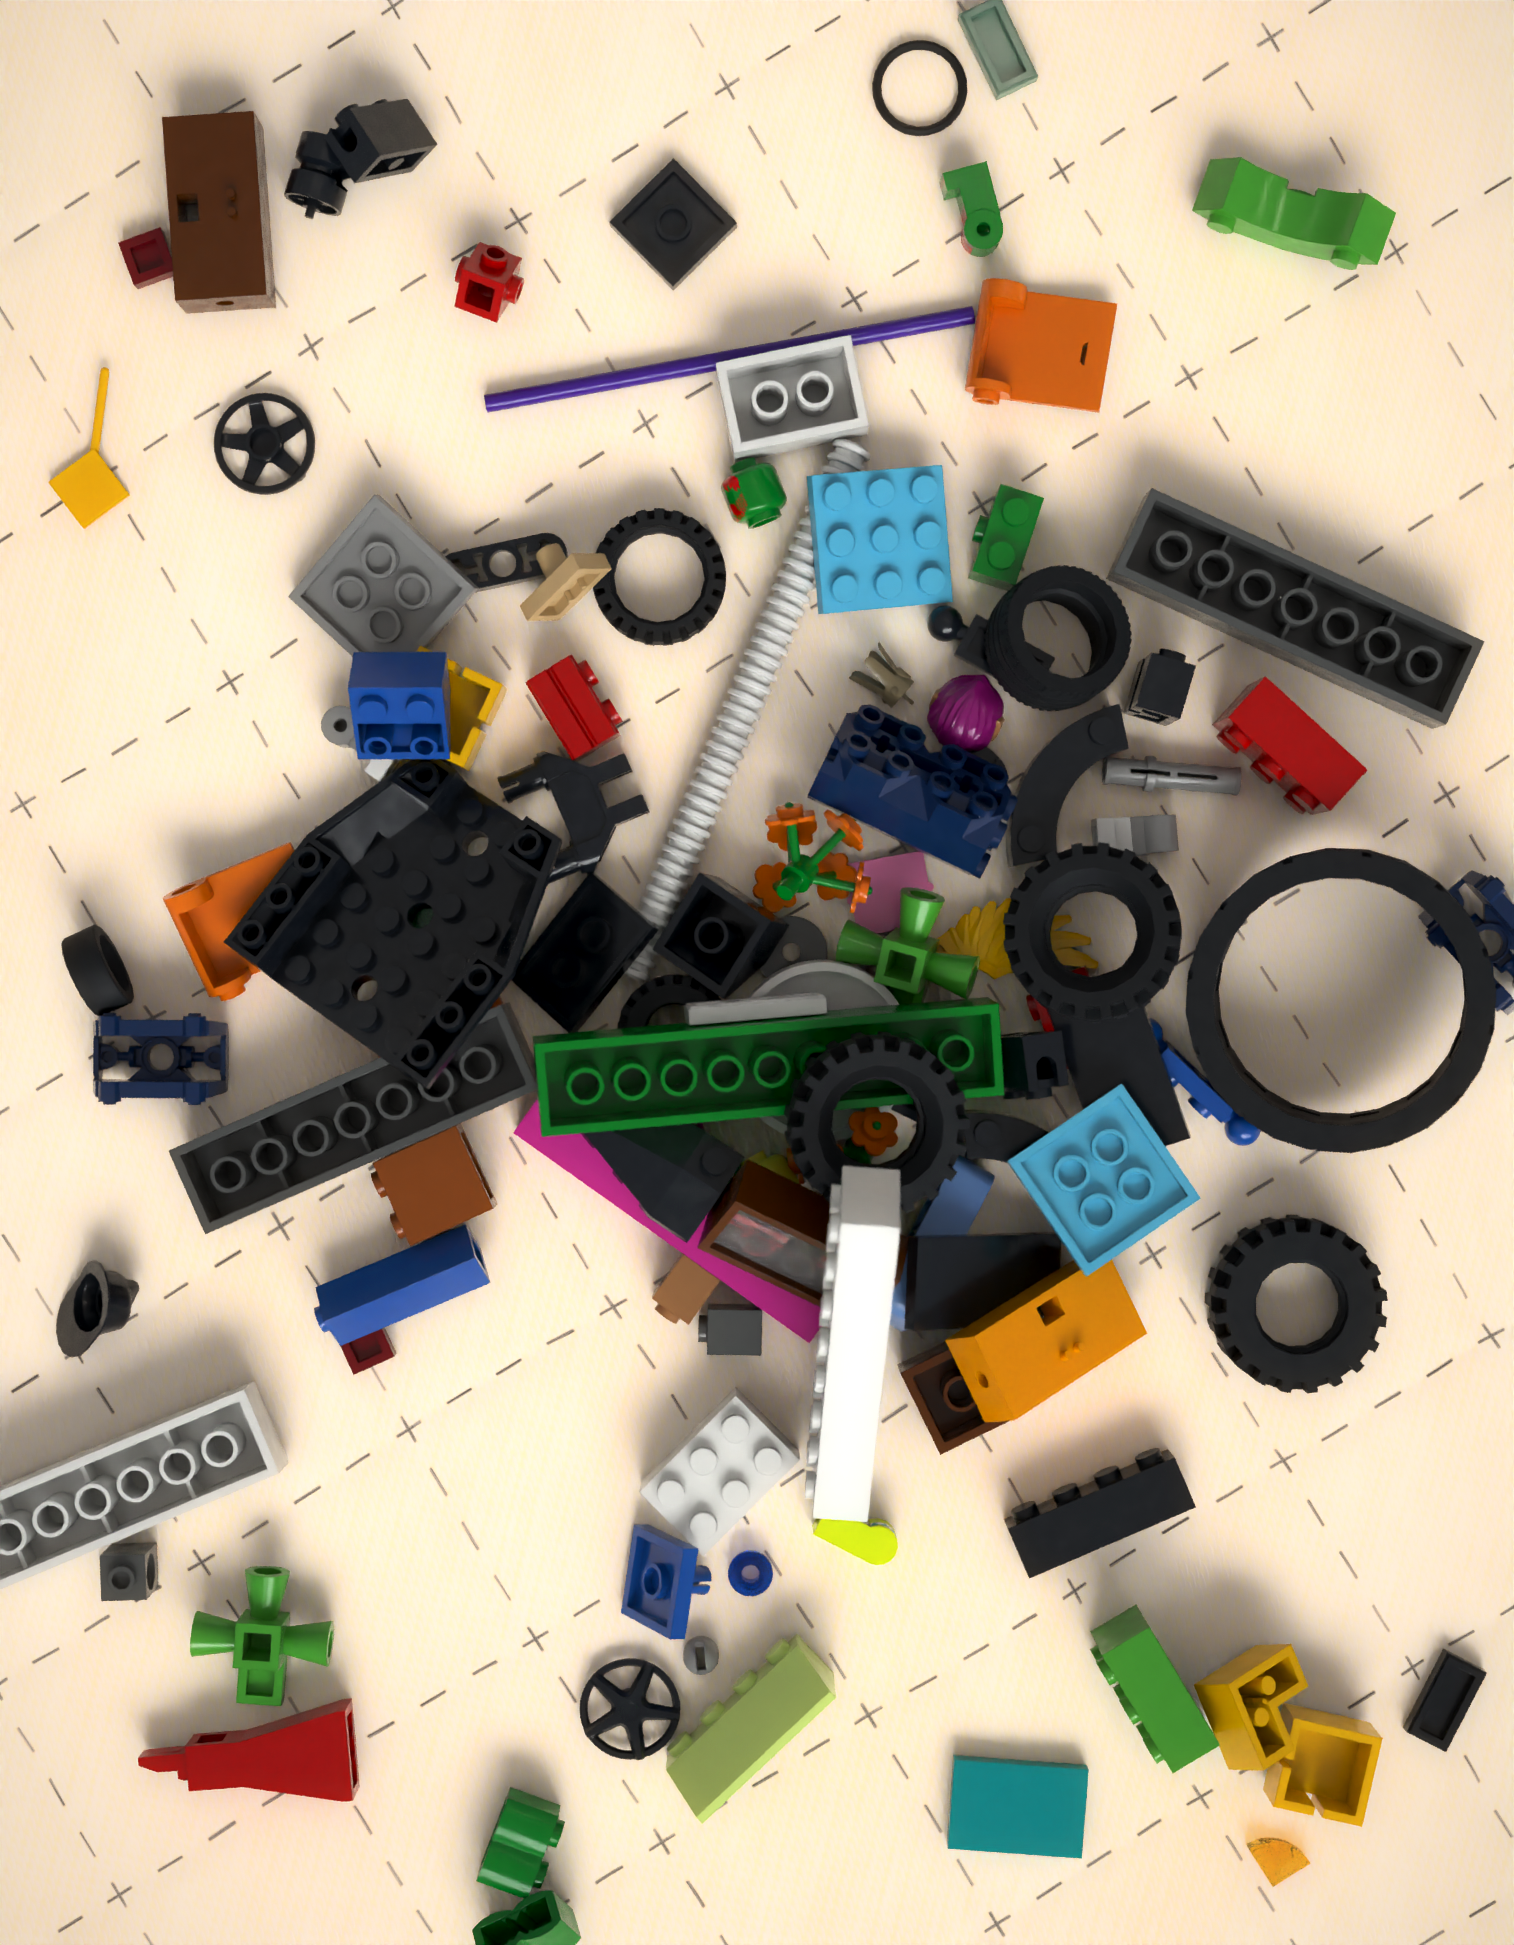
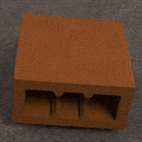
[371,1123,497,1246]

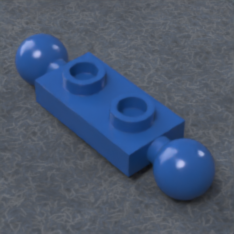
[1149,1017,1261,1146]

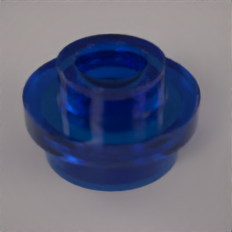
[728,1550,773,1596]

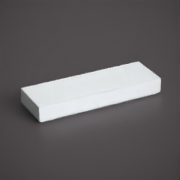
[683,992,828,1025]

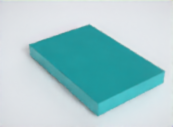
[947,1755,1089,1859]

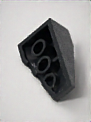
[581,1123,745,1243]

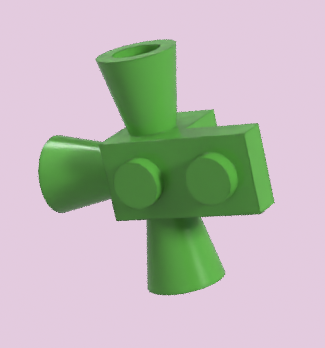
[836,887,980,1004]
[190,1566,334,1706]

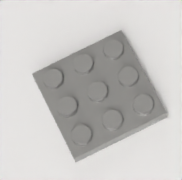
[288,495,479,657]

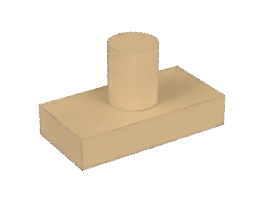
[520,543,612,621]

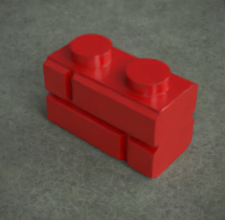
[525,654,623,762]

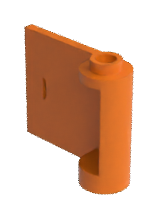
[965,278,1117,413]
[163,842,295,1001]

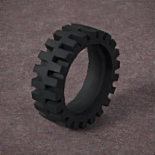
[593,508,726,646]

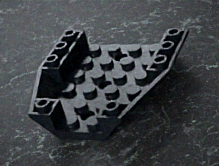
[224,759,563,1089]

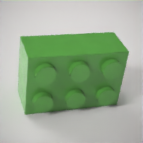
[1090,1605,1220,1773]

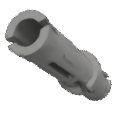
[1102,756,1242,796]

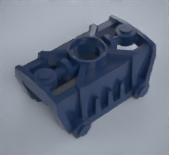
[1418,871,1514,1016]
[93,1013,229,1105]

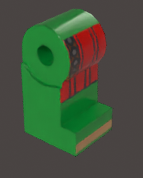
[939,161,1003,257]

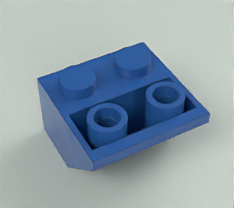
[348,652,451,759]

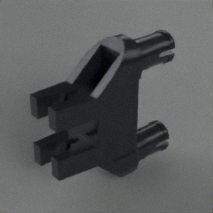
[497,751,650,886]

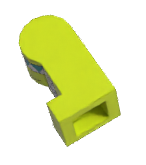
[812,1518,898,1565]

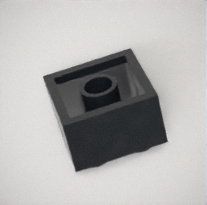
[652,872,789,999]

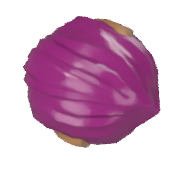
[927,675,1005,752]

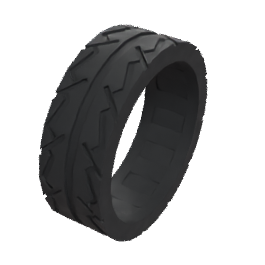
[1186,848,1497,1153]

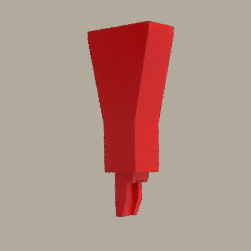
[138,1698,360,1802]

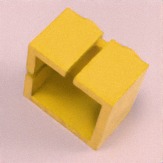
[417,646,508,771]
[1263,1703,1383,1827]

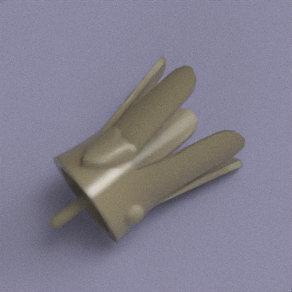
[849,642,914,708]

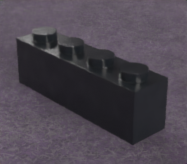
[1004,1448,1196,1579]

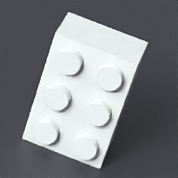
[716,335,869,463]
[639,1387,800,1557]

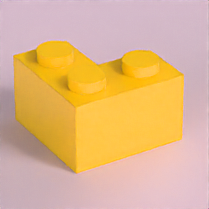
[1194,1644,1308,1771]

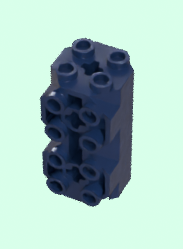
[807,704,1018,879]

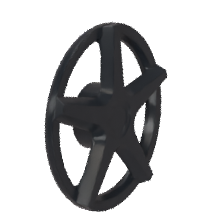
[213,393,315,495]
[579,1658,680,1760]

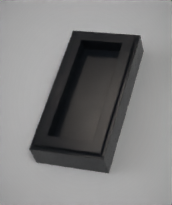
[1403,1648,1487,1752]

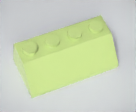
[666,1634,837,1824]

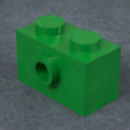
[968,484,1044,591]

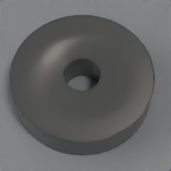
[760,916,828,978]

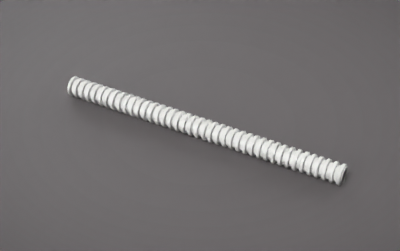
[624,438,871,982]

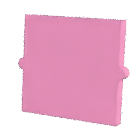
[847,851,936,934]

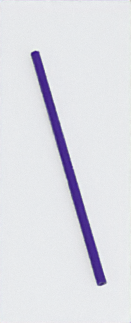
[484,306,975,413]

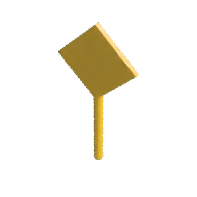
[48,367,130,529]

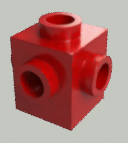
[454,242,524,323]

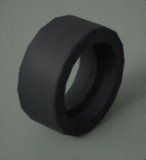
[61,925,134,1016]

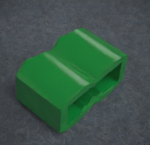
[476,1787,565,1899]
[472,1890,581,1945]

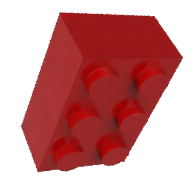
[1212,676,1368,815]

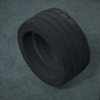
[984,565,1132,711]

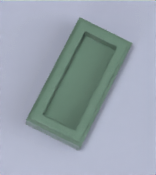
[957,0,1038,101]

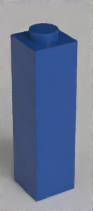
[314,1224,491,1346]

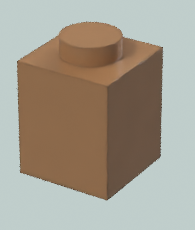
[652,1253,720,1325]

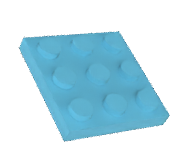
[807,465,953,614]
[1006,1084,1201,1276]

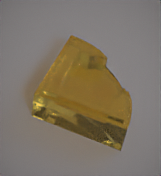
[1246,1837,1310,1887]

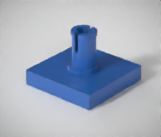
[621,1524,711,1640]

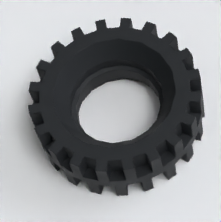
[1003,842,1182,1023]
[784,1031,970,1213]
[1205,1215,1388,1394]

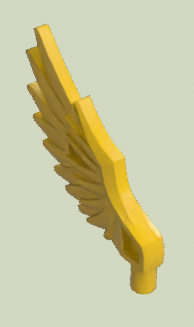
[936,898,1099,980]

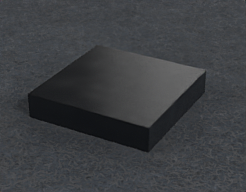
[609,158,737,291]

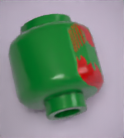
[721,457,787,529]

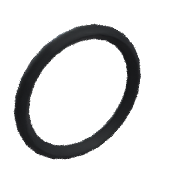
[872,40,968,136]

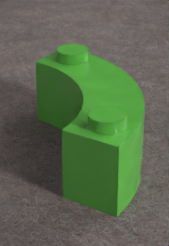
[1192,157,1396,270]

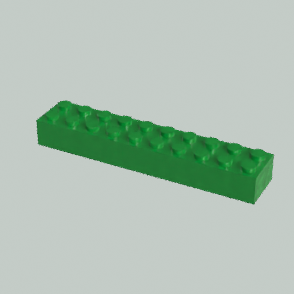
[532,997,1004,1137]

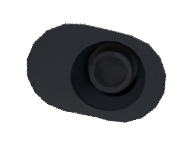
[56,1260,140,1358]

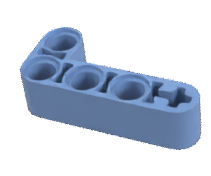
[890,1155,995,1332]

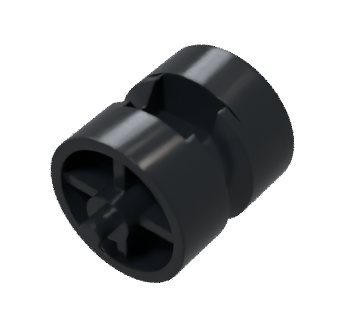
[284,128,350,219]

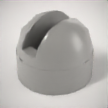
[683,1636,719,1675]

